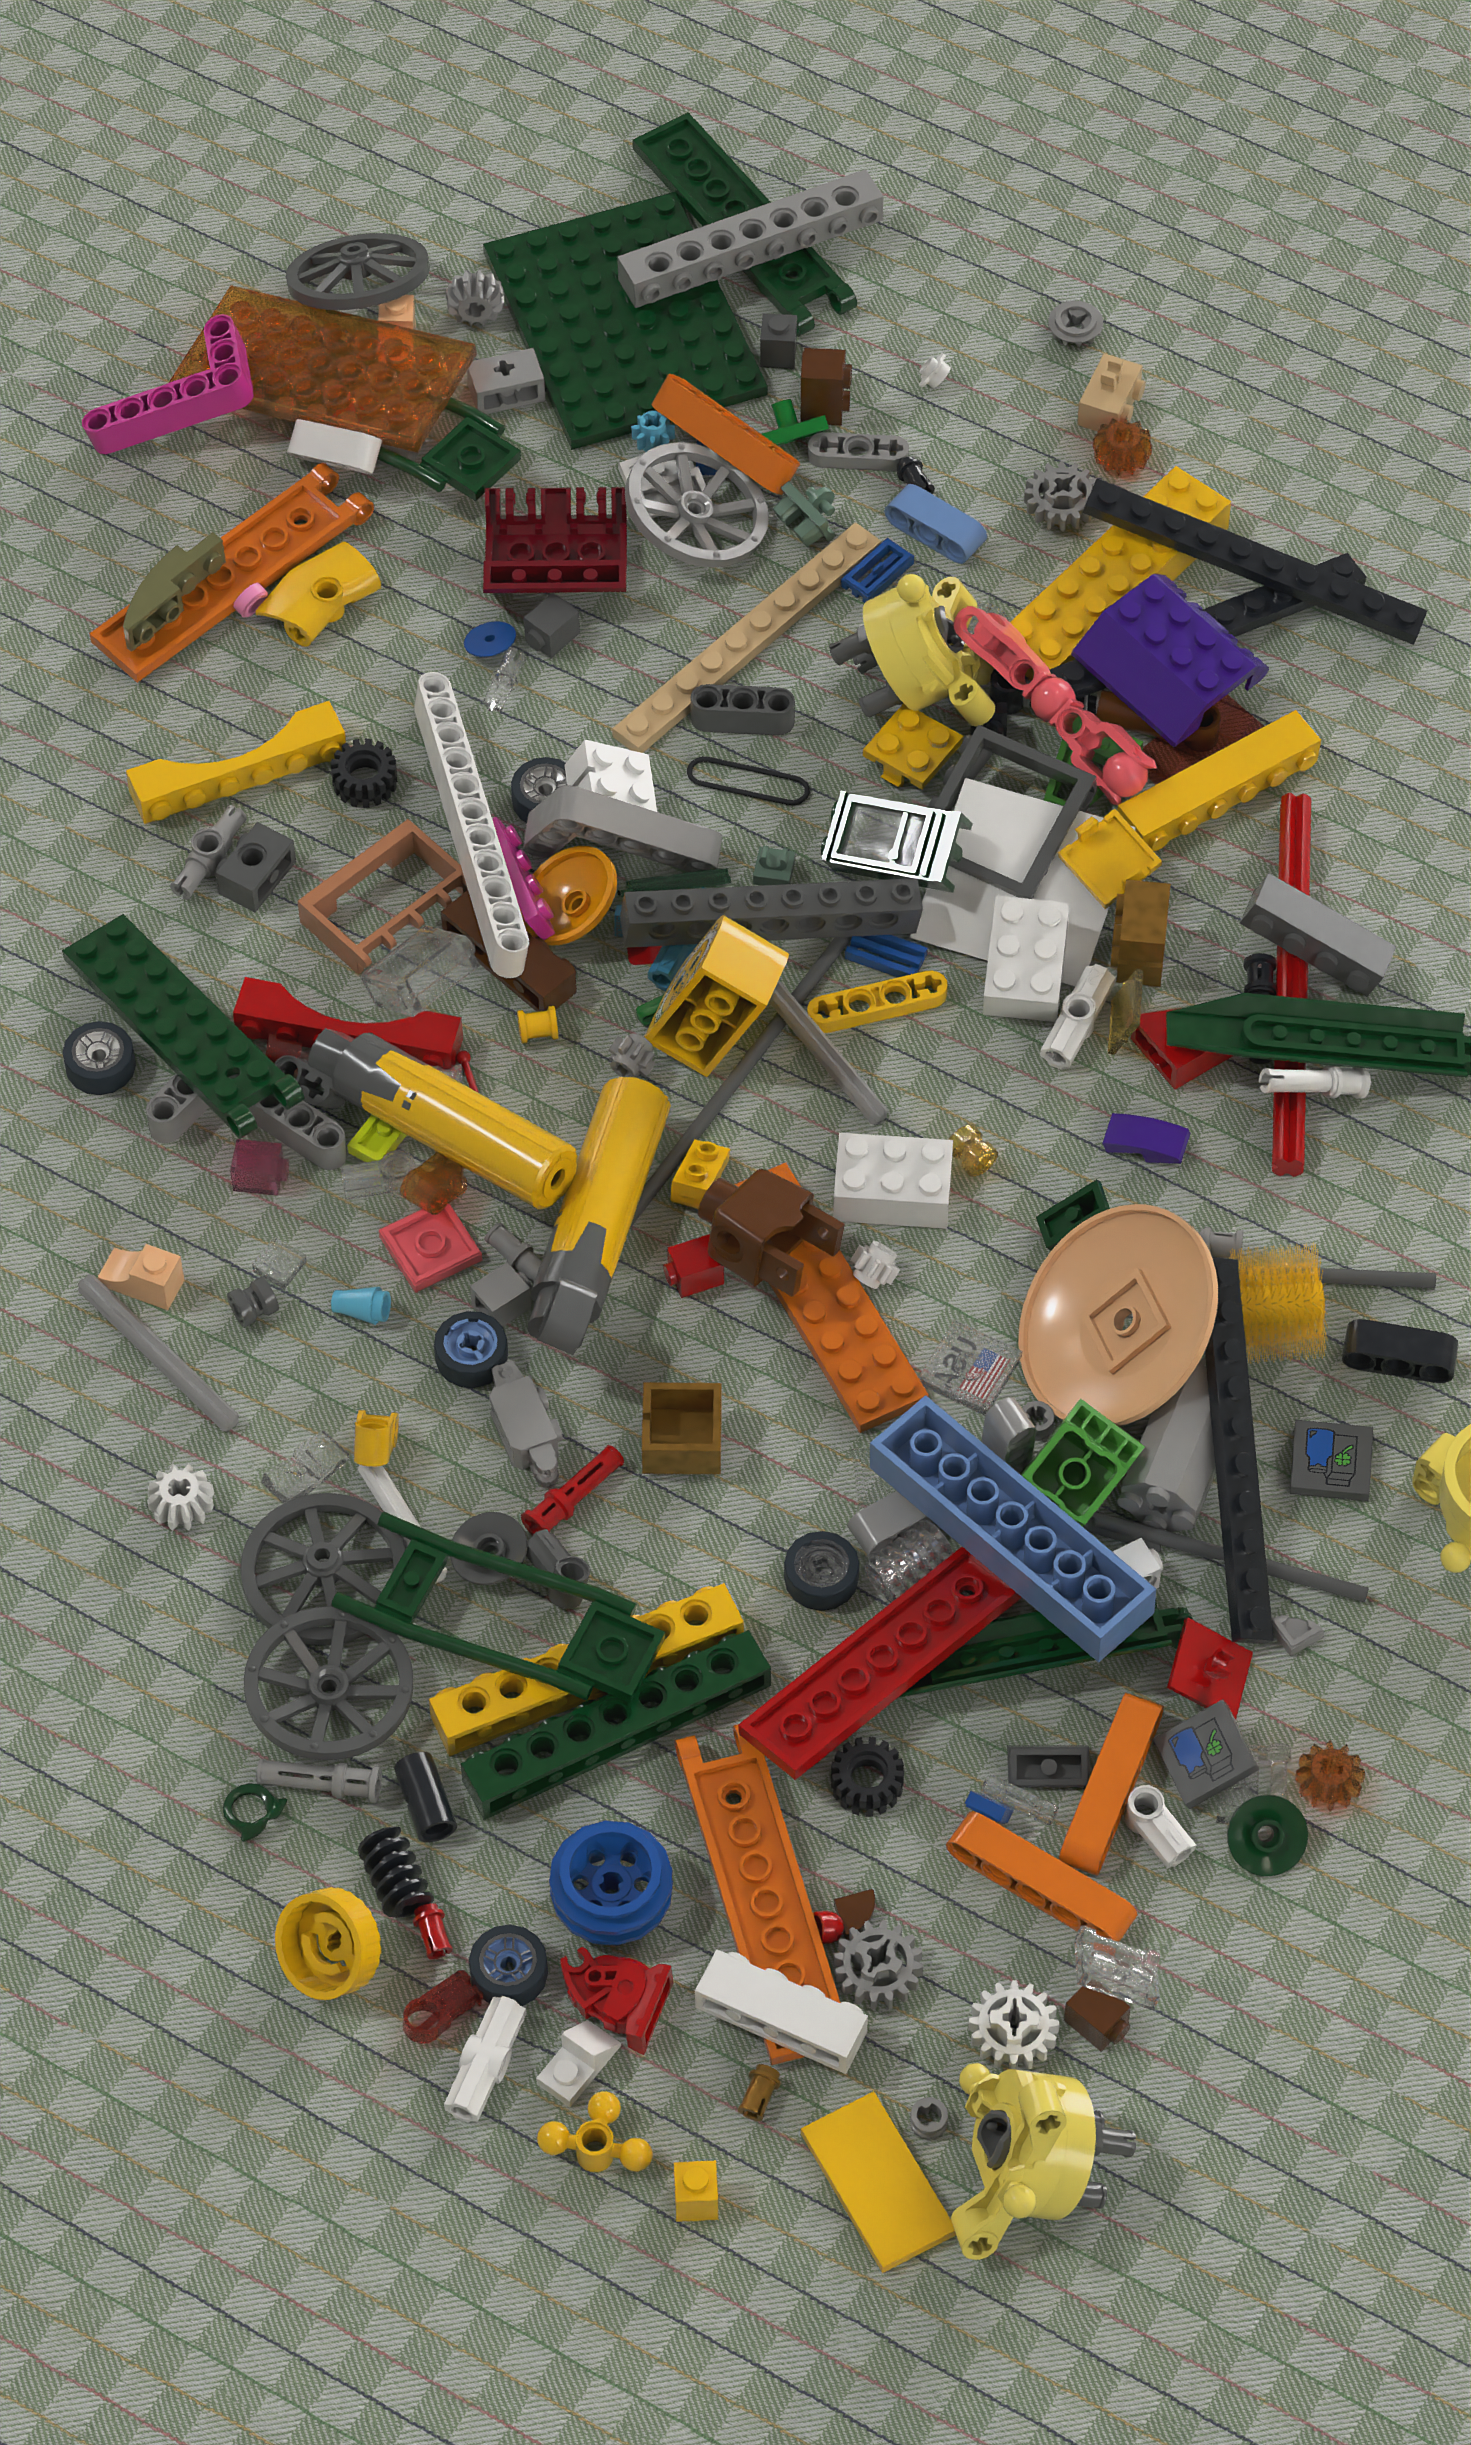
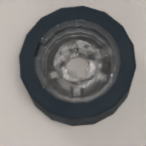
[784,1531,860,1611]

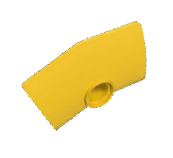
[255,541,381,647]

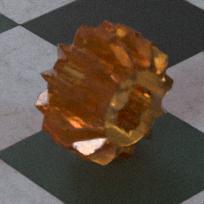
[1093,416,1152,476]
[1295,1739,1365,1812]

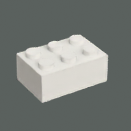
[983,895,1069,1022]
[833,1133,953,1229]

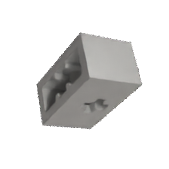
[466,348,545,414]

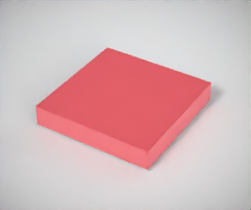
[379,1198,483,1293]

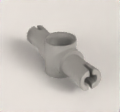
[170,805,247,900]

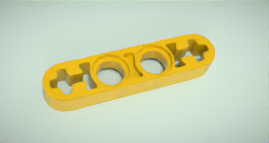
[807,970,948,1033]

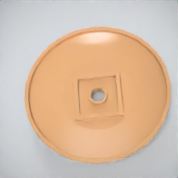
[1018,1204,1218,1427]

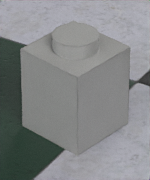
[470,1262,532,1326]

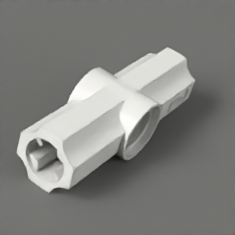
[1040,964,1116,1070]
[444,1996,526,2123]

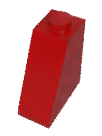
[1130,1008,1234,1090]

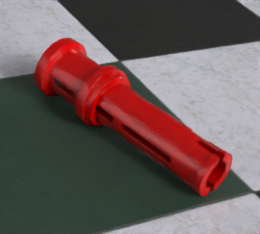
[521,1445,624,1536]

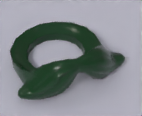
[223,1783,287,1842]

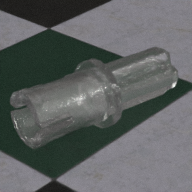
[483,648,527,712]

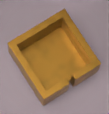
[1110,880,1171,987]
[642,1382,722,1474]

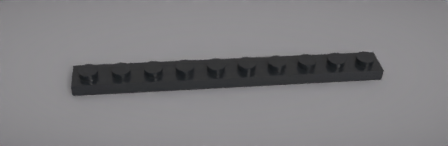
[1083,479,1428,645]
[1049,553,1367,700]
[1205,1257,1274,1644]

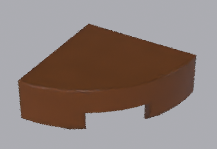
[834,1889,875,1940]

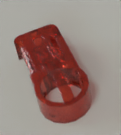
[402,1970,483,2044]

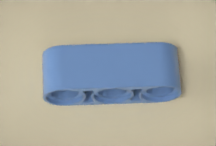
[884,484,987,564]

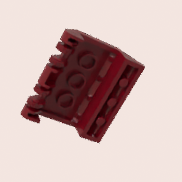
[483,487,627,593]

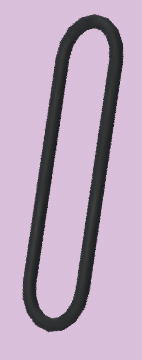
[687,756,810,805]

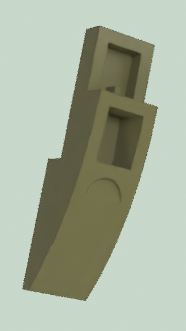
[123,532,226,652]

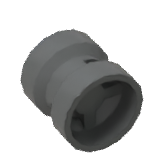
[227,1276,279,1328]

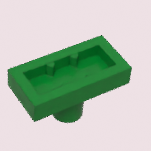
[762,399,829,446]

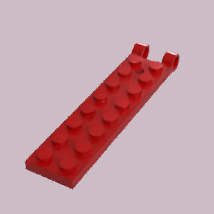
[738,1547,1022,1780]

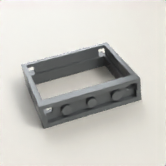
[910,725,1097,899]

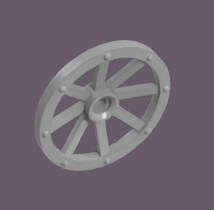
[625,442,769,568]

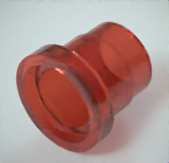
[266,1034,302,1070]

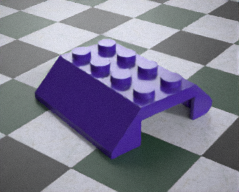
[1071,574,1269,747]

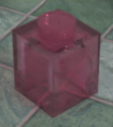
[230,1139,289,1196]

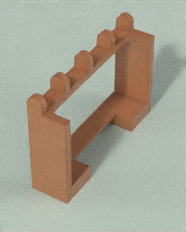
[298,819,468,975]

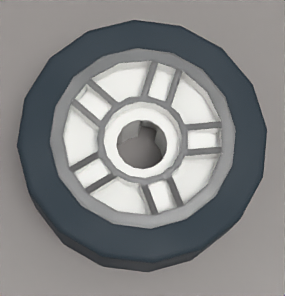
[511,757,567,823]
[62,1021,136,1095]

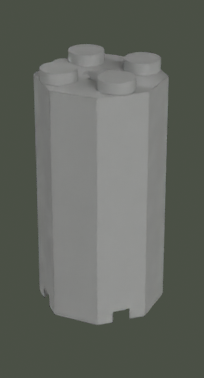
[1117,1358,1216,1532]

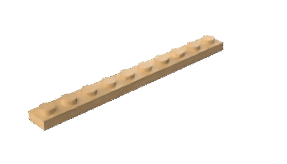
[612,522,881,753]

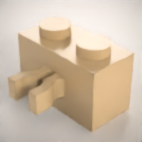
[1077,353,1146,437]

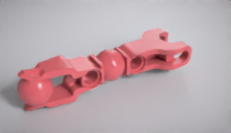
[953,606,1157,806]

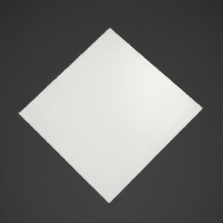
[910,778,1136,986]

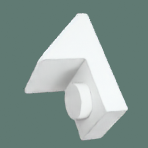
[536,2020,621,2108]

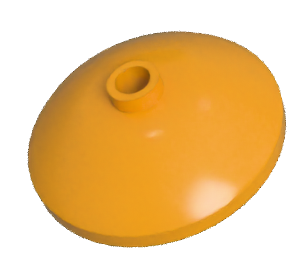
[519,846,617,946]

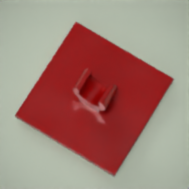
[1167,1617,1253,1720]

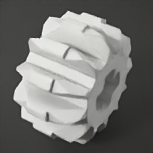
[147,1463,214,1531]

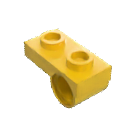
[670,1139,730,1209]

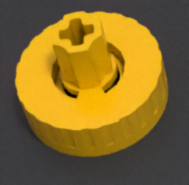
[275,1887,381,2000]

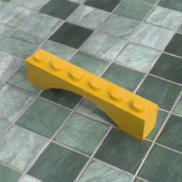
[126,701,346,824]

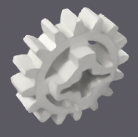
[968,1980,1059,2070]

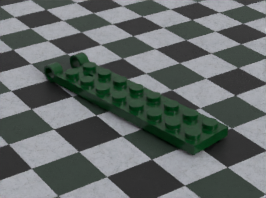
[632,112,857,337]
[62,914,305,1139]

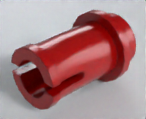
[413,1903,453,1959]

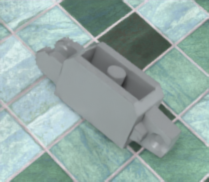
[489,1360,563,1488]

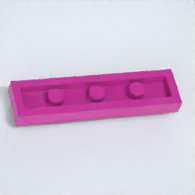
[492,816,555,940]

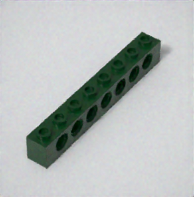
[461,1630,771,1820]

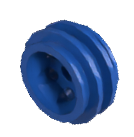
[549,1821,673,1946]

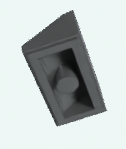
[1007,1745,1089,1787]

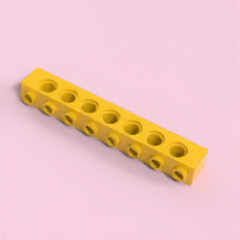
[429,1583,744,1757]

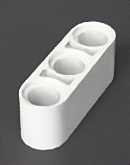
[287,419,382,475]

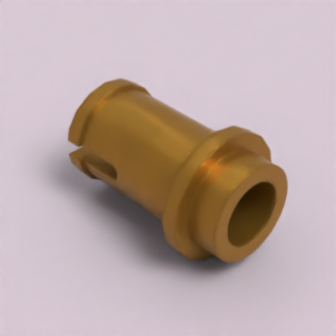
[738,2064,781,2121]

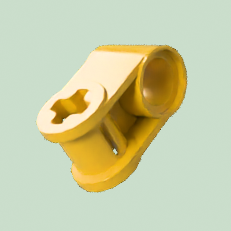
[354,1410,399,1467]

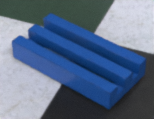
[841,538,914,603]
[845,935,928,977]

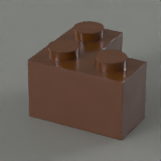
[800,348,852,426]

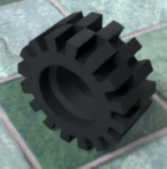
[331,738,398,808]
[831,1737,904,1817]

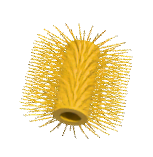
[1229,1243,1328,1364]

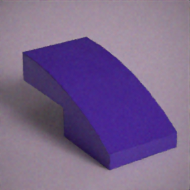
[1102,1113,1191,1164]

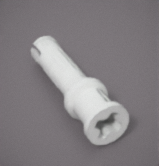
[1259,1065,1371,1099]

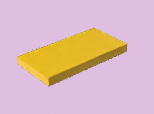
[801,2091,956,2273]

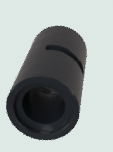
[394,1752,457,1843]

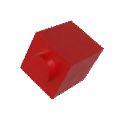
[663,1234,724,1298]

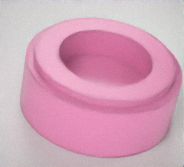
[233,583,268,617]

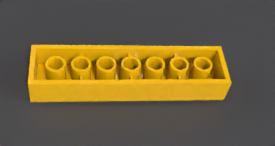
[1010,466,1231,681]

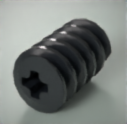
[357,1826,434,1918]

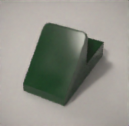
[1036,1179,1110,1251]

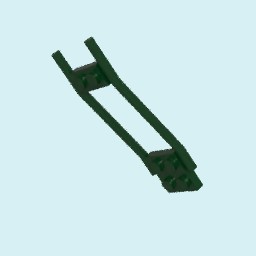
[253,328,521,501]
[331,1512,666,1703]

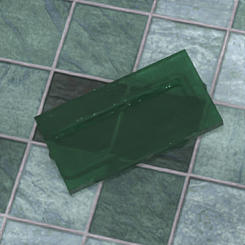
[617,868,731,897]

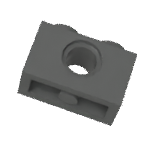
[215,822,296,913]

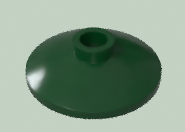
[1227,1795,1308,1877]

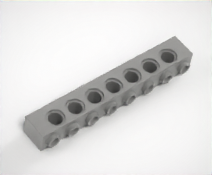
[617,169,884,308]

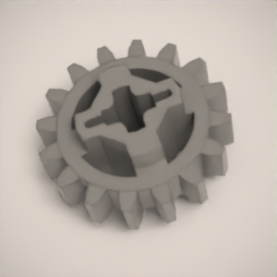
[1024,461,1097,531]
[834,1920,923,2010]

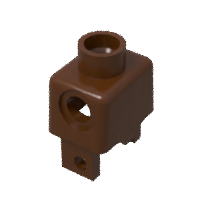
[698,1169,845,1297]

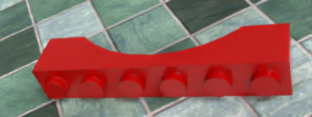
[233,977,463,1075]

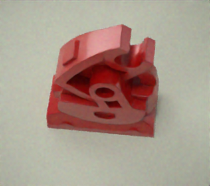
[560,1947,674,2055]

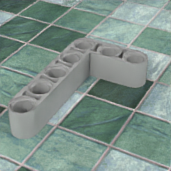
[523,786,722,875]
[146,1074,347,1170]
[847,1397,1037,1559]

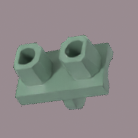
[773,481,836,547]

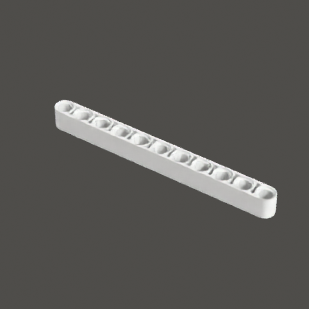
[414,672,529,978]

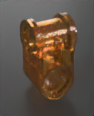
[400,1152,468,1215]

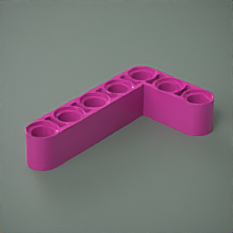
[82,314,254,454]

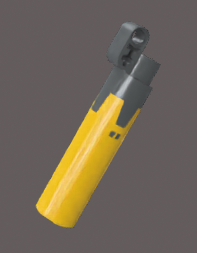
[274,1028,578,1210]
[527,1076,671,1355]

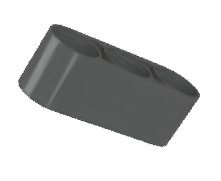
[690,684,795,735]

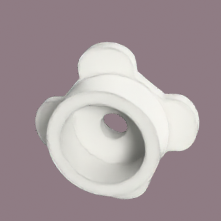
[919,353,951,389]

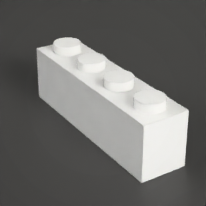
[695,1949,868,2074]

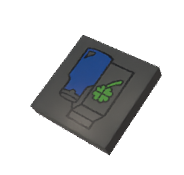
[1290,1420,1373,1501]
[1153,1699,1260,1809]

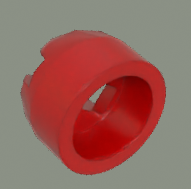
[813,1911,844,1944]

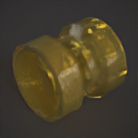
[948,1124,998,1177]

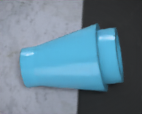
[331,1287,391,1325]

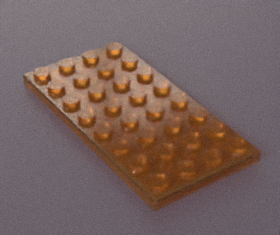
[169,285,477,453]

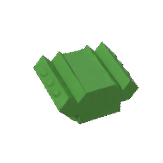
[1020,1398,1145,1527]

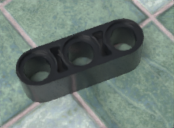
[1342,1319,1459,1383]

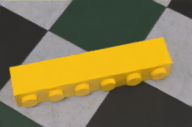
[1117,710,1321,851]

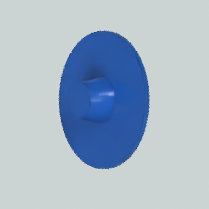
[464,621,516,657]

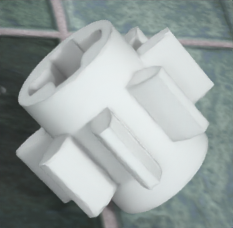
[850,1241,900,1289]

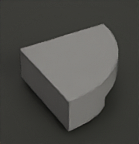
[1272,1615,1324,1657]

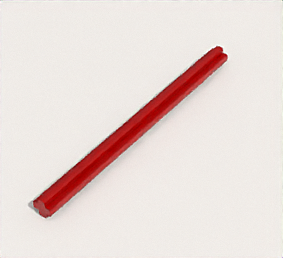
[1272,792,1311,1177]

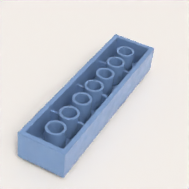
[870,1395,1156,1662]

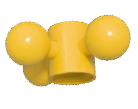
[537,2091,653,2172]

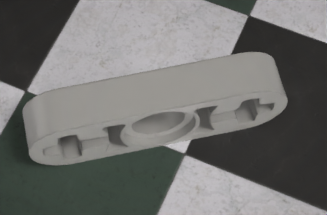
[808,432,909,471]

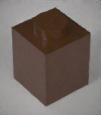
[1064,1976,1131,2052]

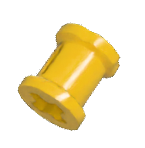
[517,1006,559,1044]

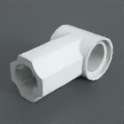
[1124,1785,1196,1868]

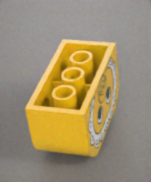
[644,915,789,1077]

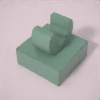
[753,845,796,886]

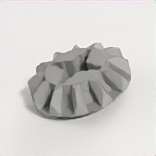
[1048,301,1103,348]

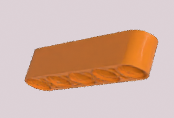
[651,374,800,495]
[1059,1693,1164,1876]
[946,1811,1138,1949]

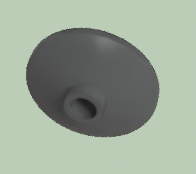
[450,1512,528,1586]

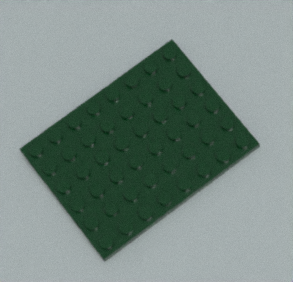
[483,192,768,450]

